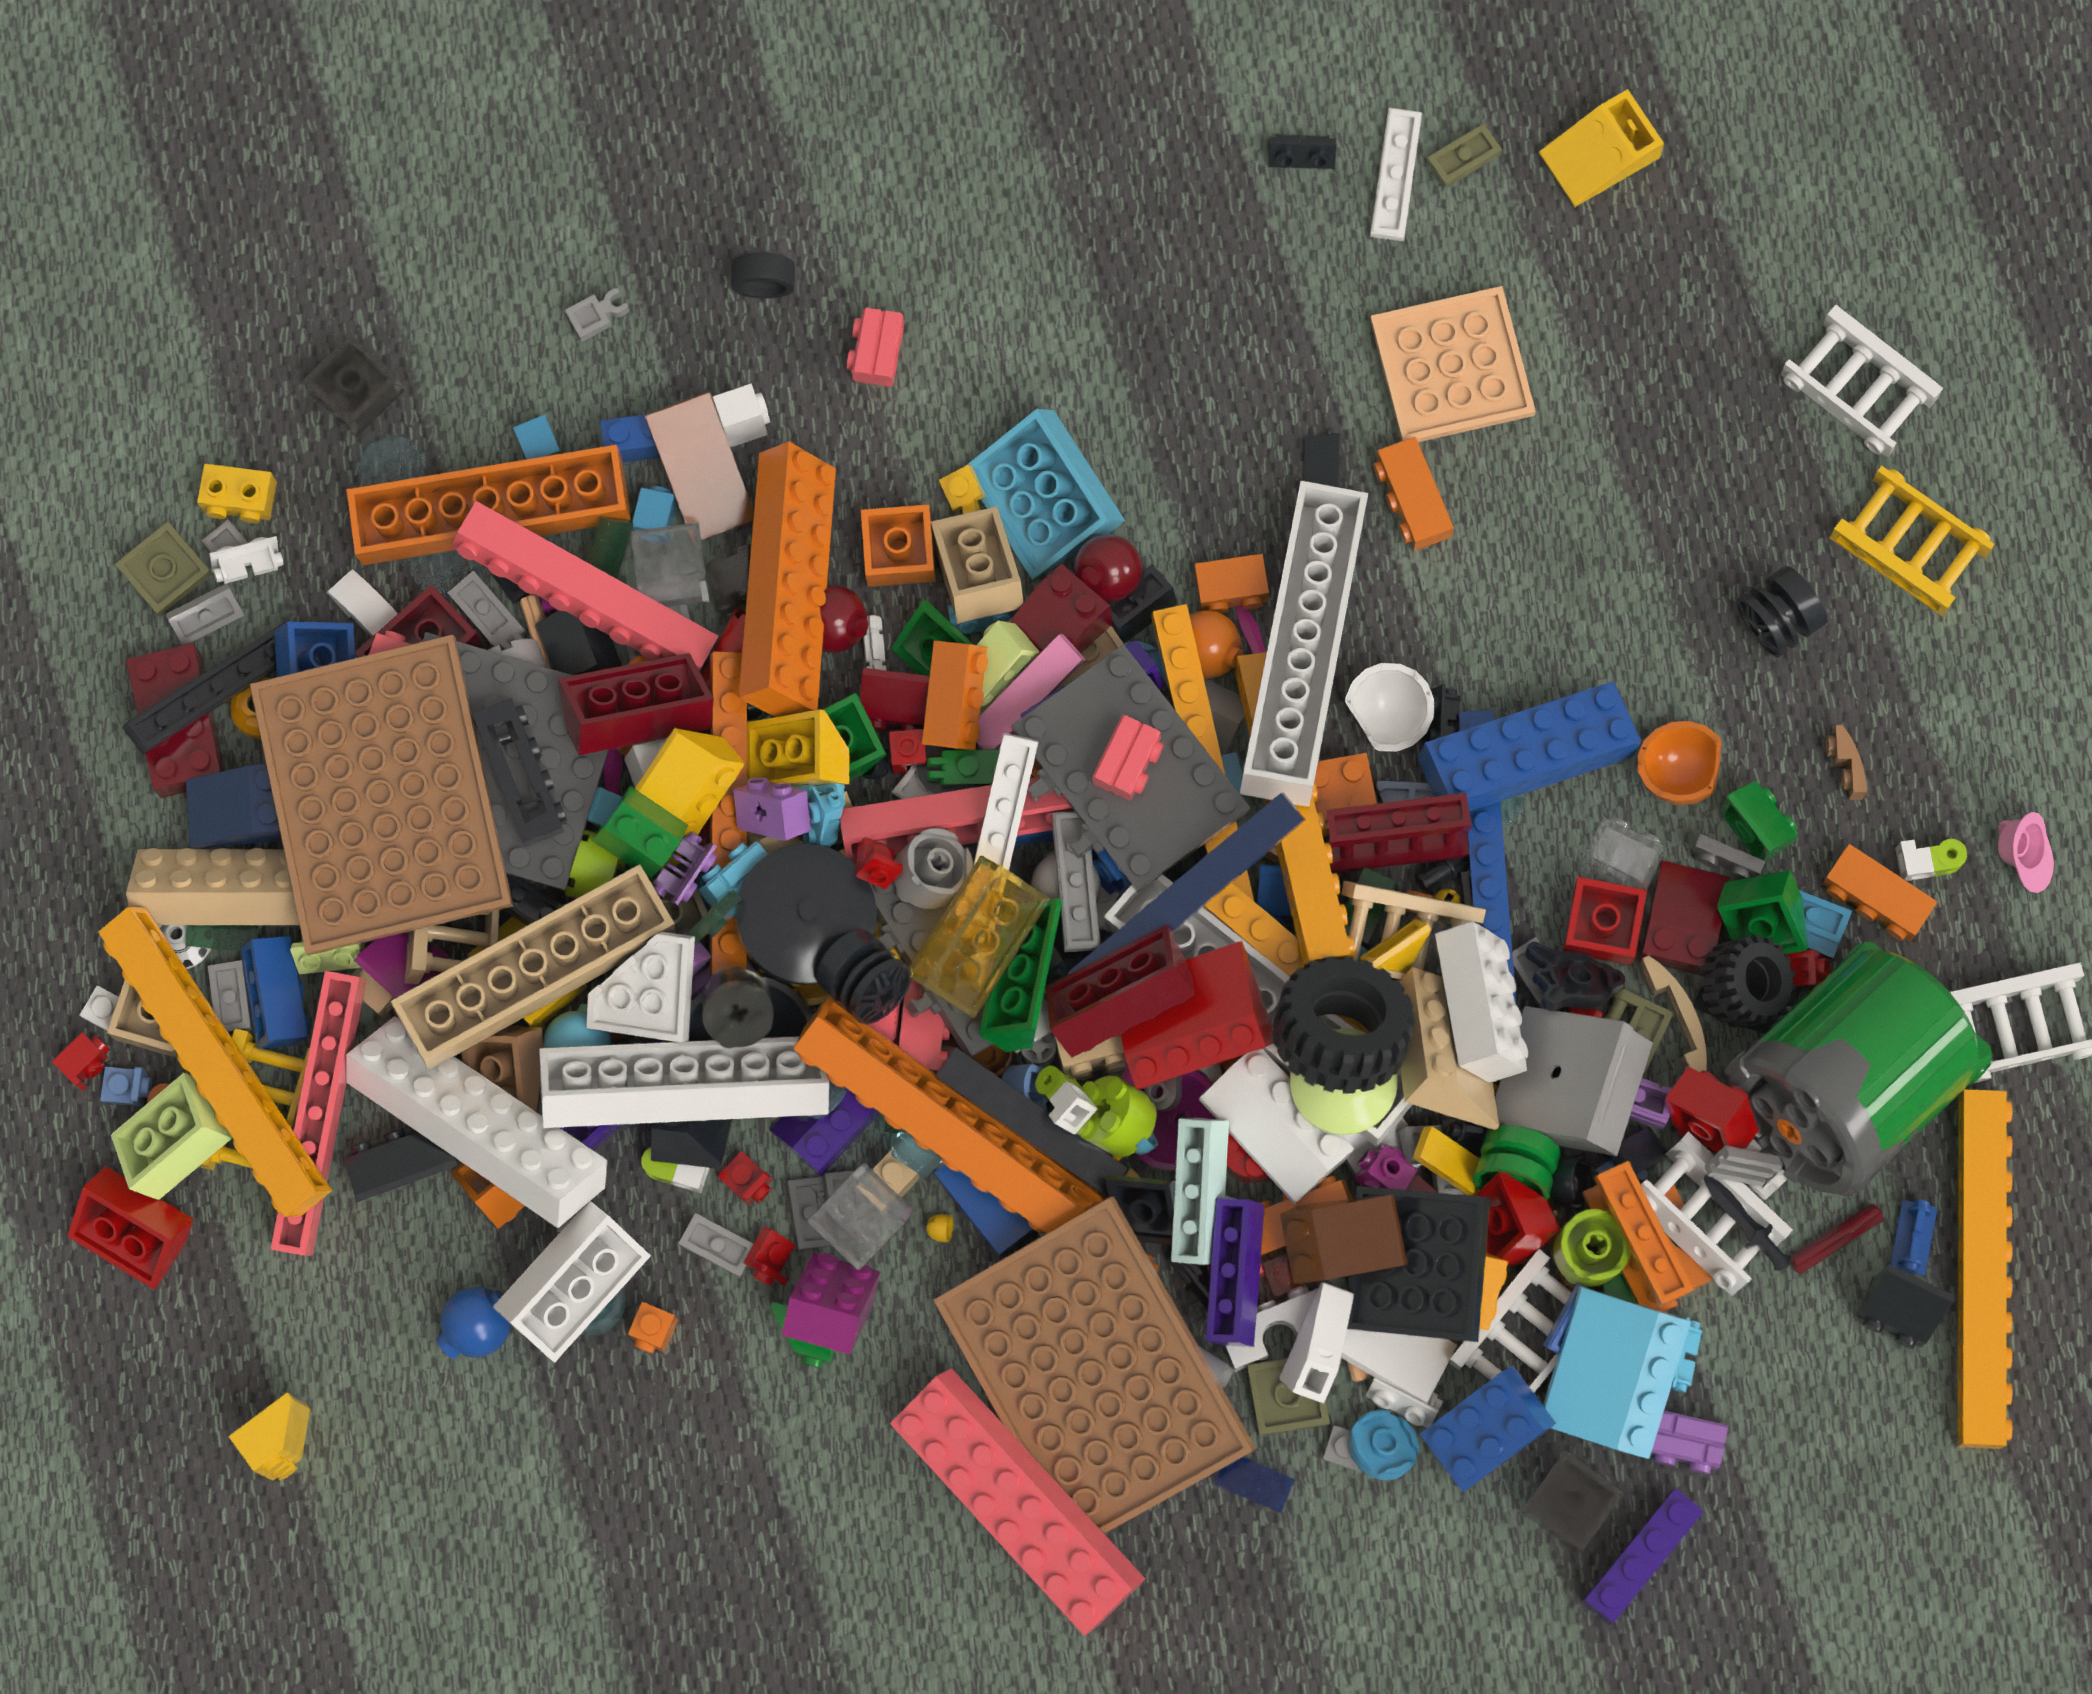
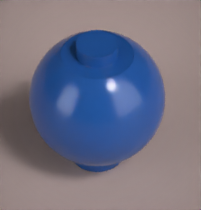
[436,1286,511,1359]

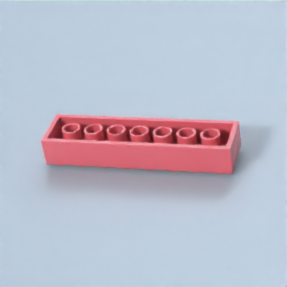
[890,1368,1145,1636]

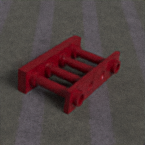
[1326,793,1471,873]

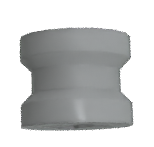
[1021,1034,1056,1067]

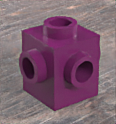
[1353,1144,1418,1190]

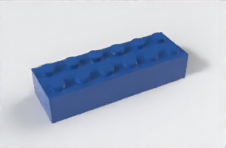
[1418,681,1641,812]

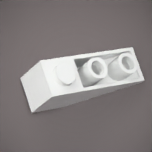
[1279,1282,1354,1403]

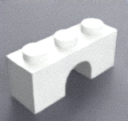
[1224,1287,1318,1372]

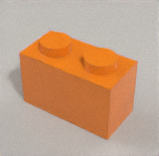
[1194,554,1269,614]

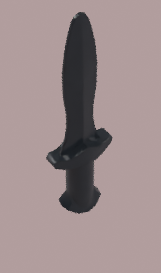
[1703,1175,1791,1271]

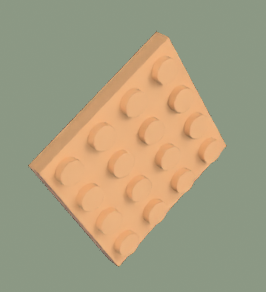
[1370,286,1536,442]

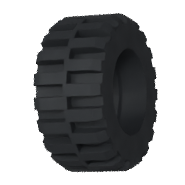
[1272,956,1415,1094]

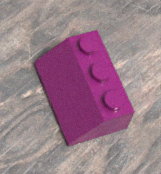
[354,932,449,998]

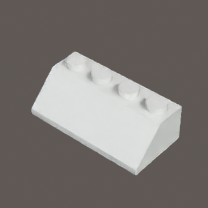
[1199,1049,1354,1205]
[493,1201,650,1363]

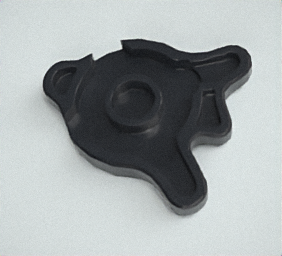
[1525,942,1625,1011]

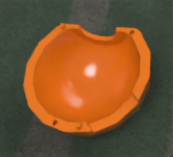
[1637,721,1722,806]

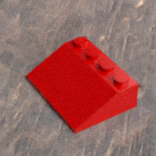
[1121,941,1274,1090]

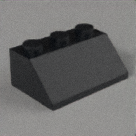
[344,1128,459,1202]

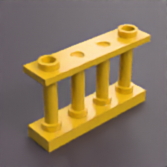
[1830,465,1995,617]
[199,1028,310,1171]

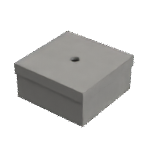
[1495,1006,1653,1156]

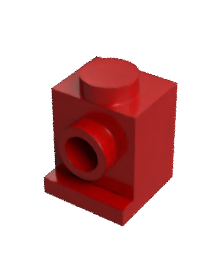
[52,1032,110,1091]

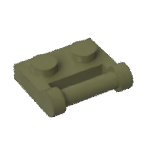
[1605,988,1674,1077]

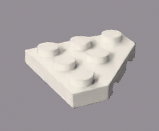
[586,932,695,1043]

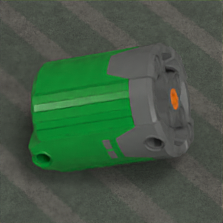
[1724,941,1993,1196]

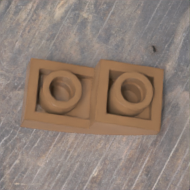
[1826,725,1867,800]

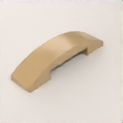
[1639,956,1707,1072]

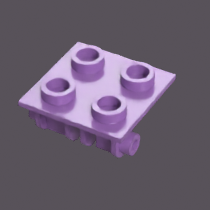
[653,832,717,905]

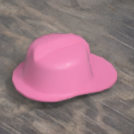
[1998,812,2054,893]

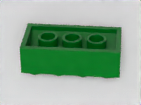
[979,898,1062,1052]

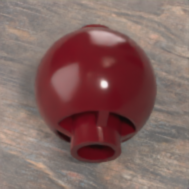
[1074,534,1143,603]
[820,585,868,653]

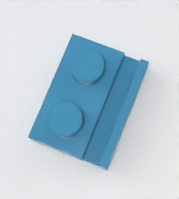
[1799,890,1852,958]

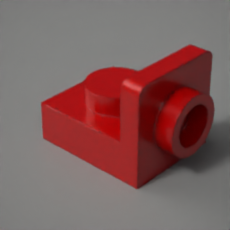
[889,729,926,775]
[855,837,903,889]
[1784,950,1831,989]
[717,1151,773,1206]
[743,1226,795,1286]

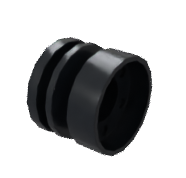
[1736,565,1828,658]
[816,929,912,1025]

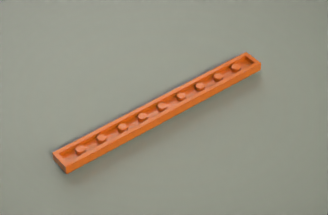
[709,652,747,981]

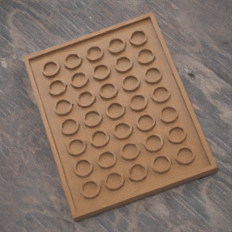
[250,635,513,955]
[933,1196,1256,1534]

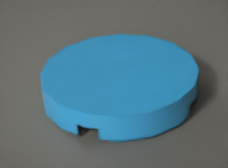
[1348,1410,1419,1480]

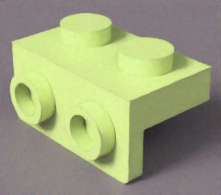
[290,938,373,975]

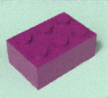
[781,1253,881,1354]

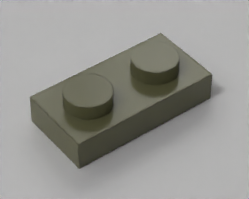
[1427,123,1502,189]

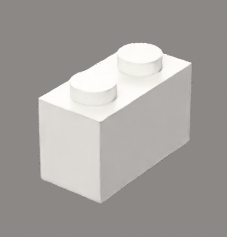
[713,384,770,448]

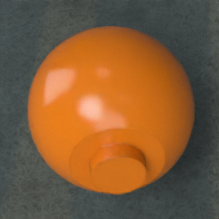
[1189,610,1243,679]

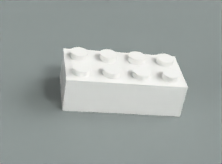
[1435,921,1528,1083]

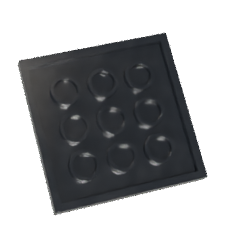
[1347,1186,1491,1342]

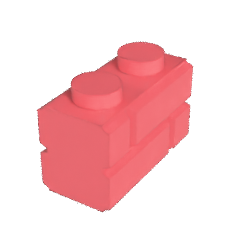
[847,308,905,387]
[1092,715,1164,801]

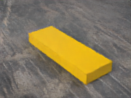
[1412,1126,1480,1196]

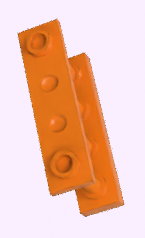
[1582,1161,1694,1311]

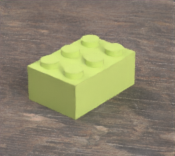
[111,1073,232,1200]

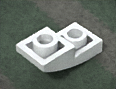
[326,569,398,638]

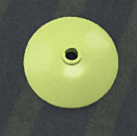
[1290,1028,1397,1135]

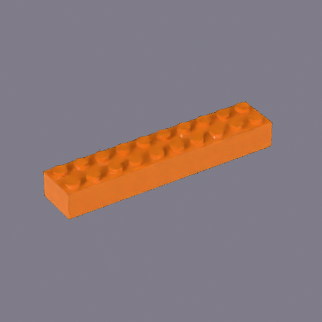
[793,995,1107,1234]

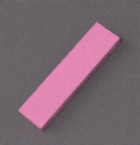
[976,634,1086,750]

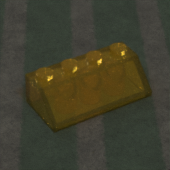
[909,855,1050,1018]

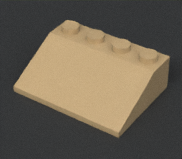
[1399,967,1499,1130]

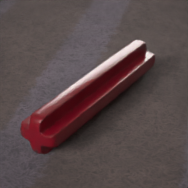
[1790,1204,1884,1274]

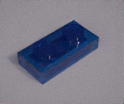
[1215,1457,1295,1514]

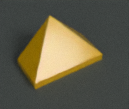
[1359,919,1431,973]

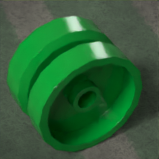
[1473,1125,1560,1200]

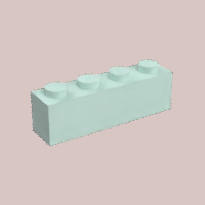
[1171,1118,1229,1265]

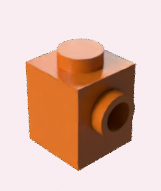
[628,1302,678,1354]

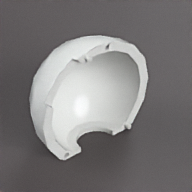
[1345,663,1434,752]

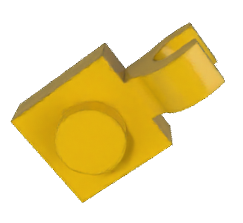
[939,465,986,514]

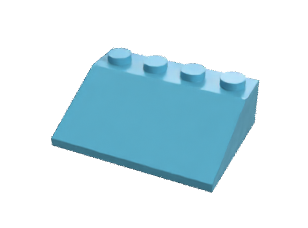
[967,409,1125,580]
[1543,1286,1691,1459]

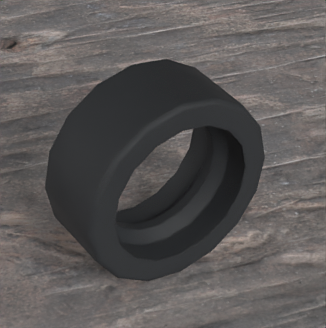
[731,252,795,299]

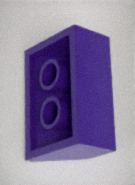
[769,1080,880,1177]

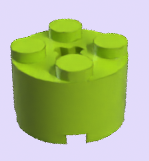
[565,829,626,899]
[1077,1076,1156,1157]
[1553,1209,1631,1287]

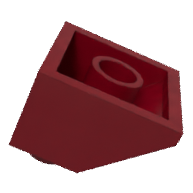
[860,668,930,732]

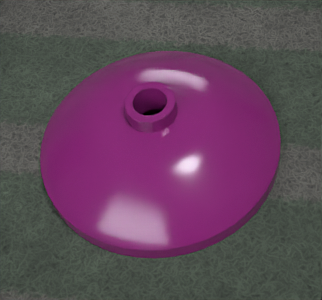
[1136,1070,1216,1171]

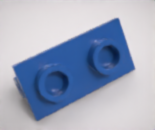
[1890,1200,1938,1276]

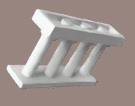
[1781,305,1943,458]
[1950,962,2092,1083]
[1641,1132,1793,1296]
[1448,1249,1572,1399]

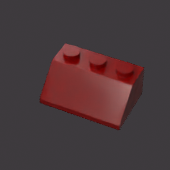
[67,1166,194,1290]

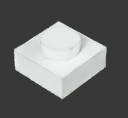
[79,986,119,1031]

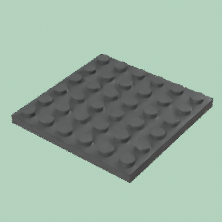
[423,632,609,891]

